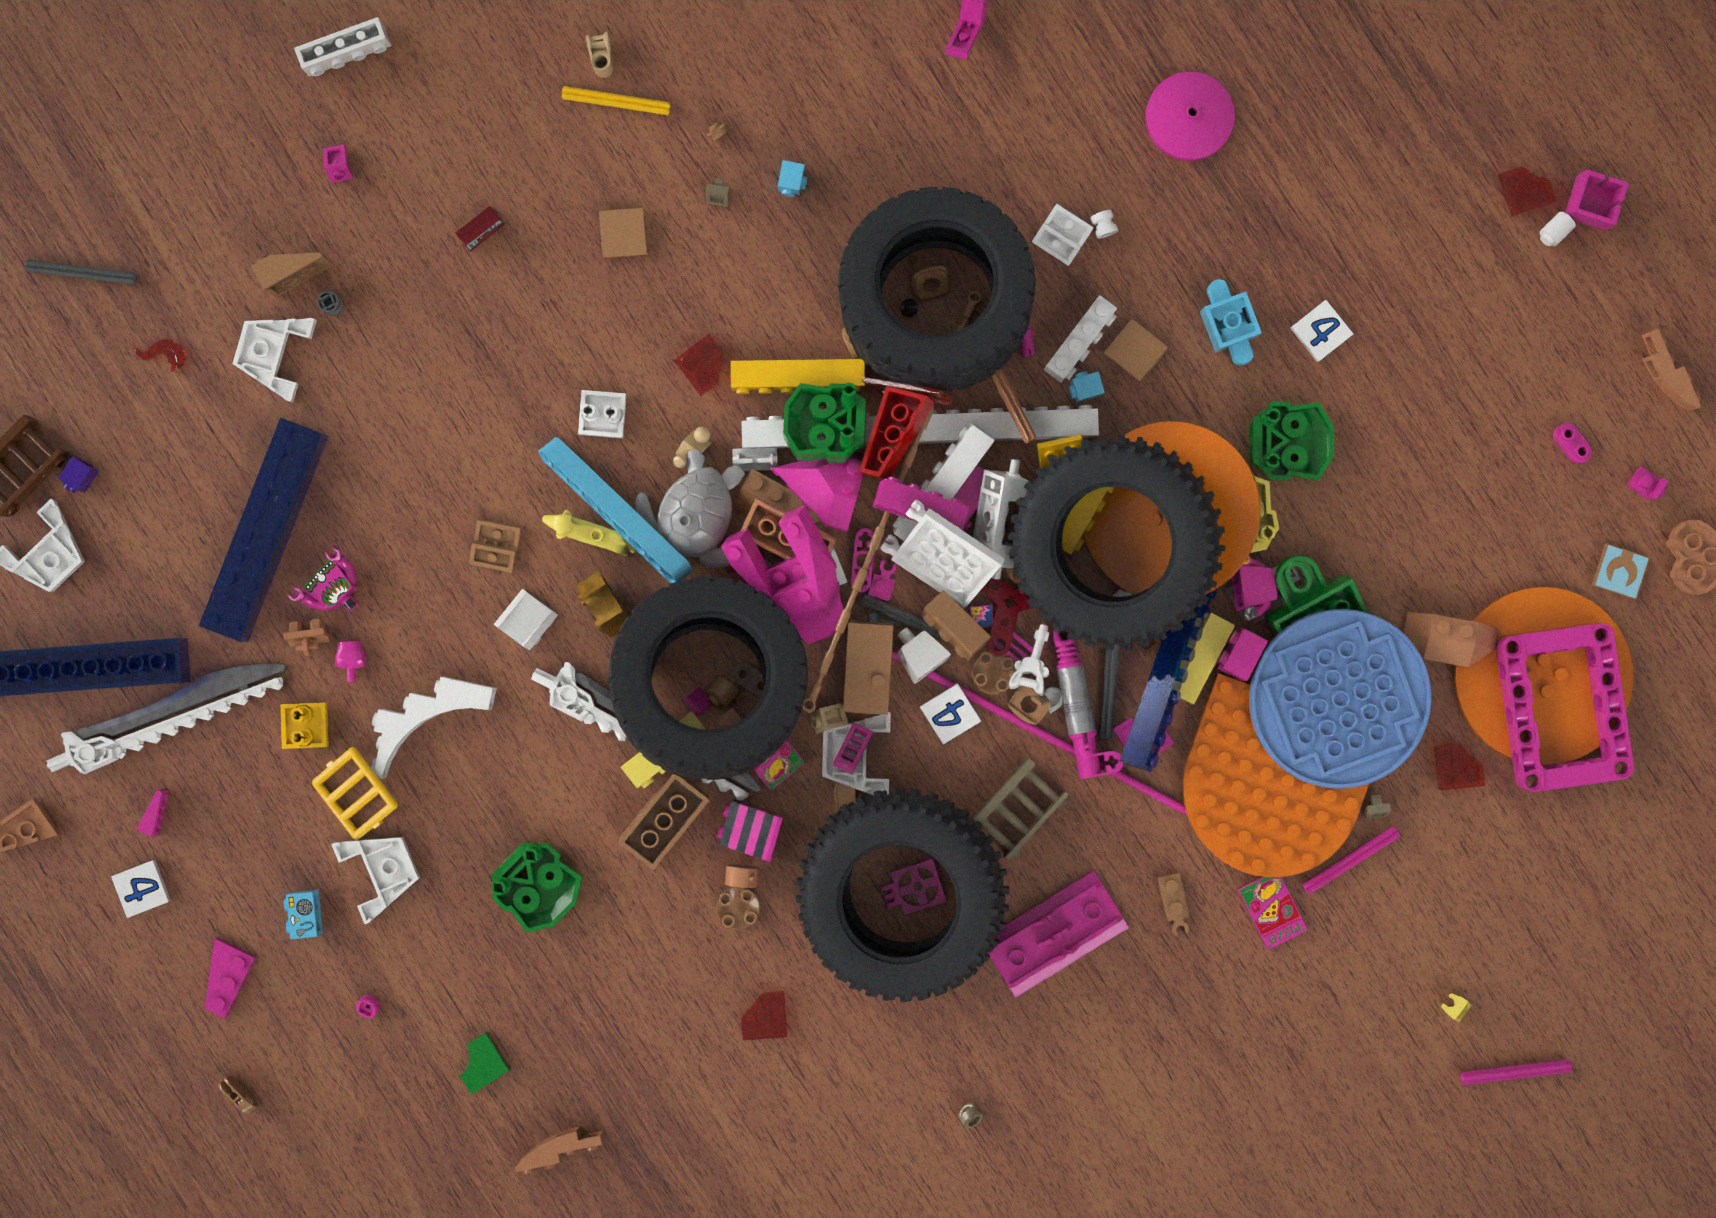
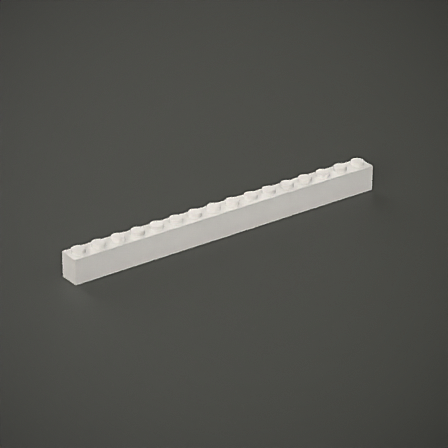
[741,405,1099,449]

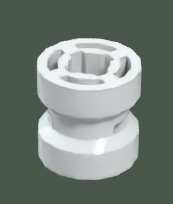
[1090,210,1118,239]

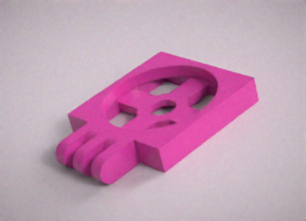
[879,858,946,915]

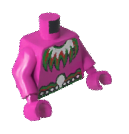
[287,545,359,612]

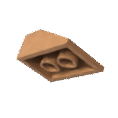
[251,252,334,297]

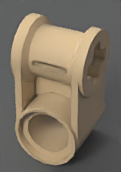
[586,31,613,78]

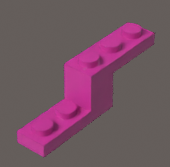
[945,0,989,60]

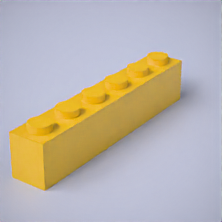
[731,359,865,394]

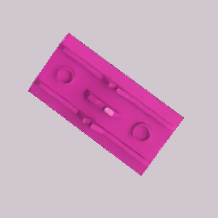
[988,870,1129,998]

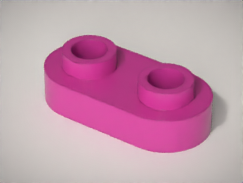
[1553,423,1592,464]

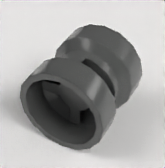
[317,290,344,316]

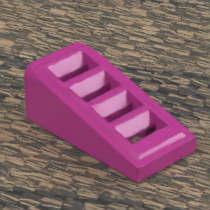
[833,722,873,774]
[137,788,169,837]

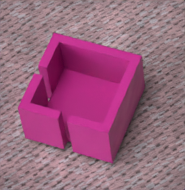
[1565,169,1629,231]
[1215,628,1268,681]

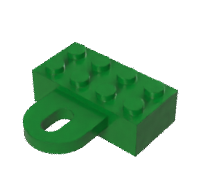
[1265,555,1368,636]

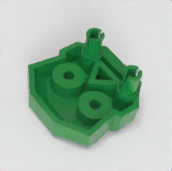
[783,383,866,463]
[1249,401,1334,481]
[491,842,584,933]

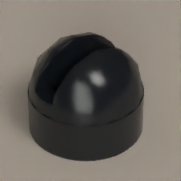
[901,298,918,317]

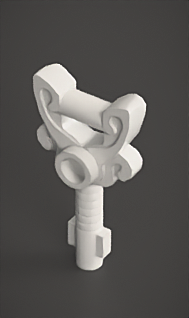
[1009,625,1050,696]

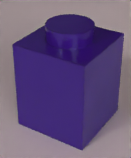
[58,456,100,493]

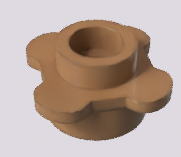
[706,121,728,141]

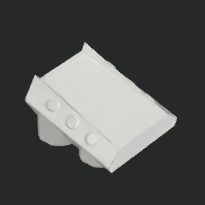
[494,589,558,650]

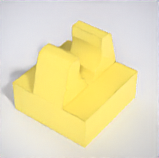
[1441,994,1471,1023]

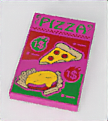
[753,739,806,791]
[1237,877,1308,950]

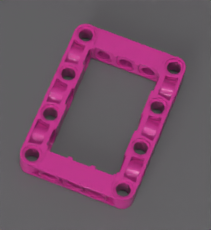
[1496,623,1634,792]

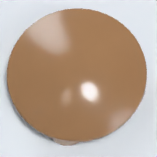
[971,651,1016,695]
[716,886,760,930]

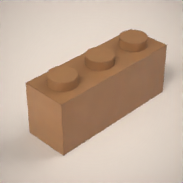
[921,590,991,661]

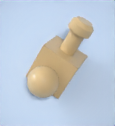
[673,426,711,468]

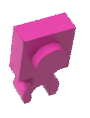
[868,560,897,601]

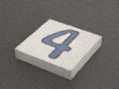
[1290,300,1353,362]
[920,683,981,744]
[111,860,171,918]

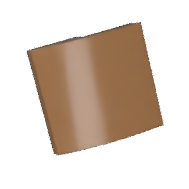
[599,207,648,258]
[1104,319,1168,383]
[469,518,522,573]

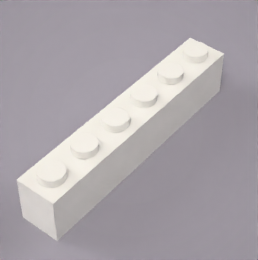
[892,422,995,541]

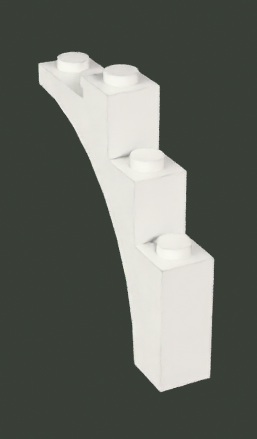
[371,677,497,779]

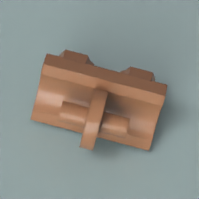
[284,619,330,657]

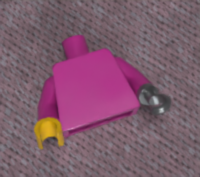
[1231,556,1278,620]

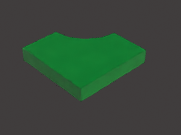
[460,1032,510,1095]

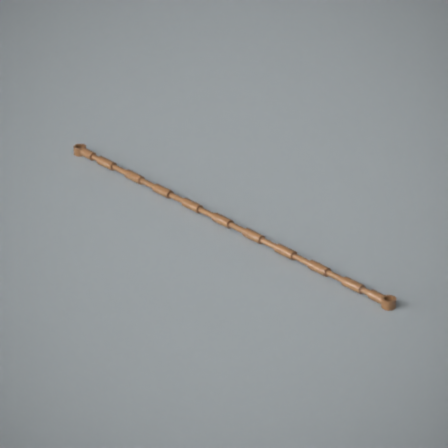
[802,291,981,713]

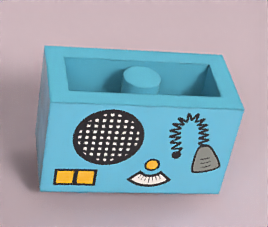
[284,889,323,939]

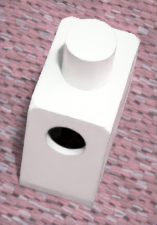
[897,627,951,684]

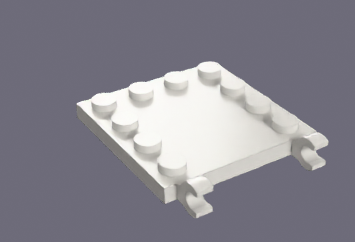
[880,500,1005,609]

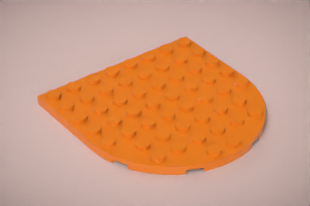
[1182,673,1369,877]

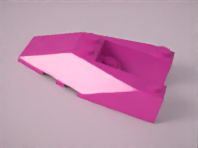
[721,505,847,644]

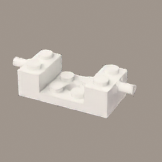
[973,459,1028,579]

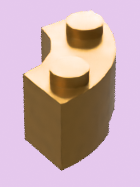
[576,571,629,638]

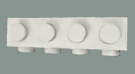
[294,17,392,76]
[1044,295,1117,383]

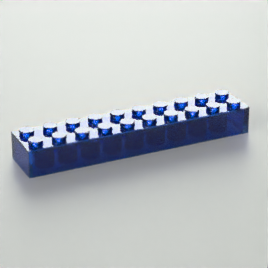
[199,417,329,642]
[0,638,190,697]

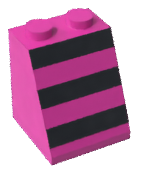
[717,800,784,862]

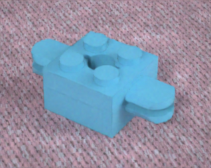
[1200,279,1262,366]

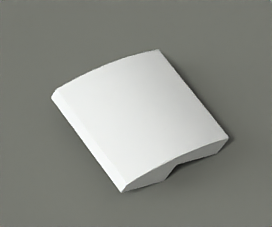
[1032,204,1094,266]

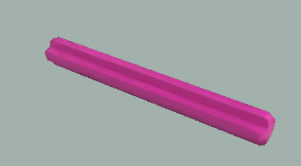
[1302,827,1400,894]
[1460,1059,1573,1085]

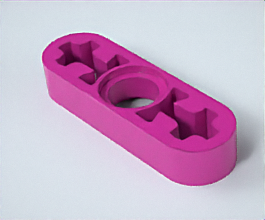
[851,528,874,593]

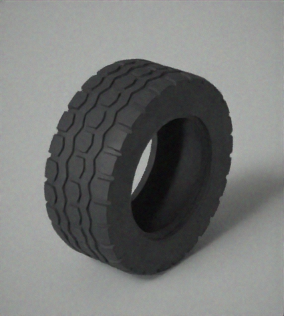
[838,187,1036,393]
[609,576,808,780]

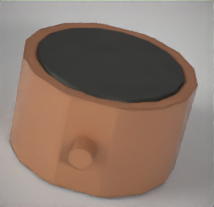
[725,864,760,888]

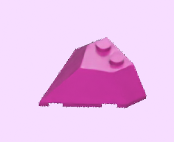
[772,451,864,532]

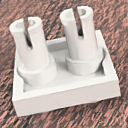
[578,390,627,439]

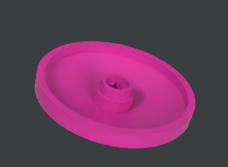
[1145,71,1235,161]

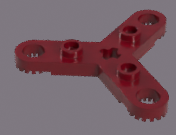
[981,577,1035,657]

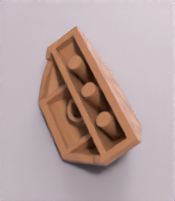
[1403,612,1498,667]

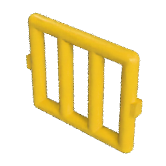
[312,747,398,840]

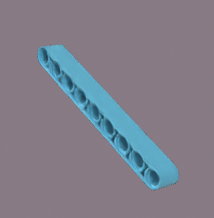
[538,437,693,583]

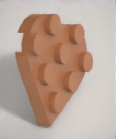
[1666,520,1716,596]

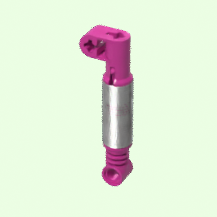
[1052,629,1123,779]

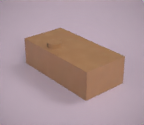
[843,620,894,715]
[618,773,710,870]

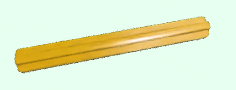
[561,86,671,115]

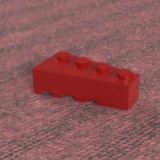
[859,386,935,481]

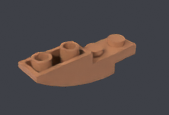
[1642,328,1701,411]
[515,1127,605,1174]

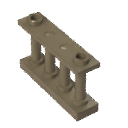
[972,757,1069,861]

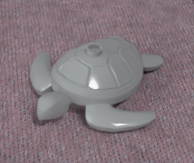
[635,449,745,582]

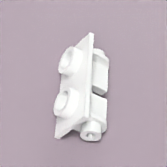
[732,447,777,471]

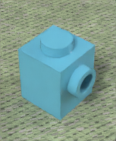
[778,160,807,197]
[1069,371,1105,403]

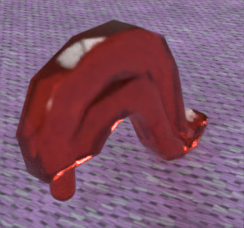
[135,339,186,372]

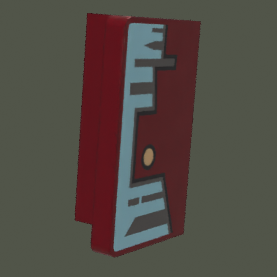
[455,206,505,252]

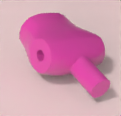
[335,641,366,683]

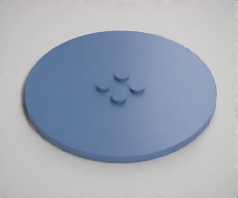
[1249,609,1432,789]

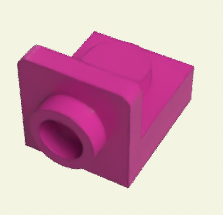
[323,144,353,183]
[1626,467,1669,500]

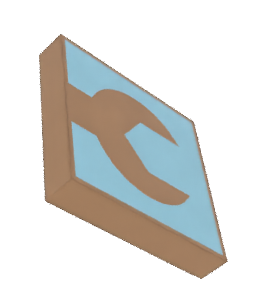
[1591,544,1650,600]

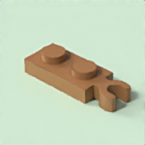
[1157,872,1189,936]

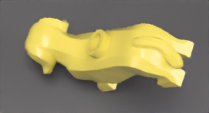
[542,510,635,557]

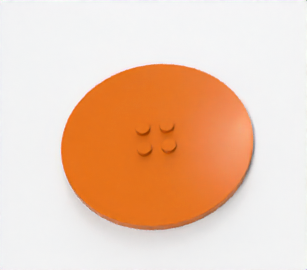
[1084,421,1261,594]
[1453,587,1633,765]

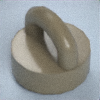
[959,1103,983,1128]

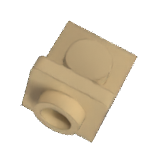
[810,703,848,734]

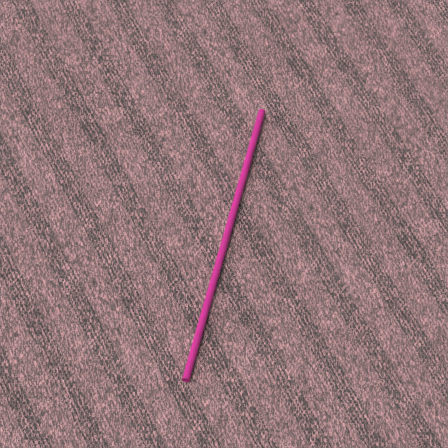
[892,650,1187,816]

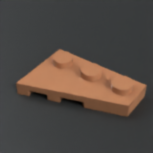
[0,798,61,853]

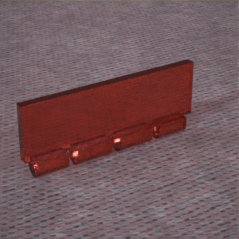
[862,377,952,405]

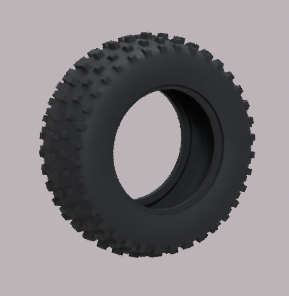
[1008,435,1225,650]
[796,788,1009,1002]

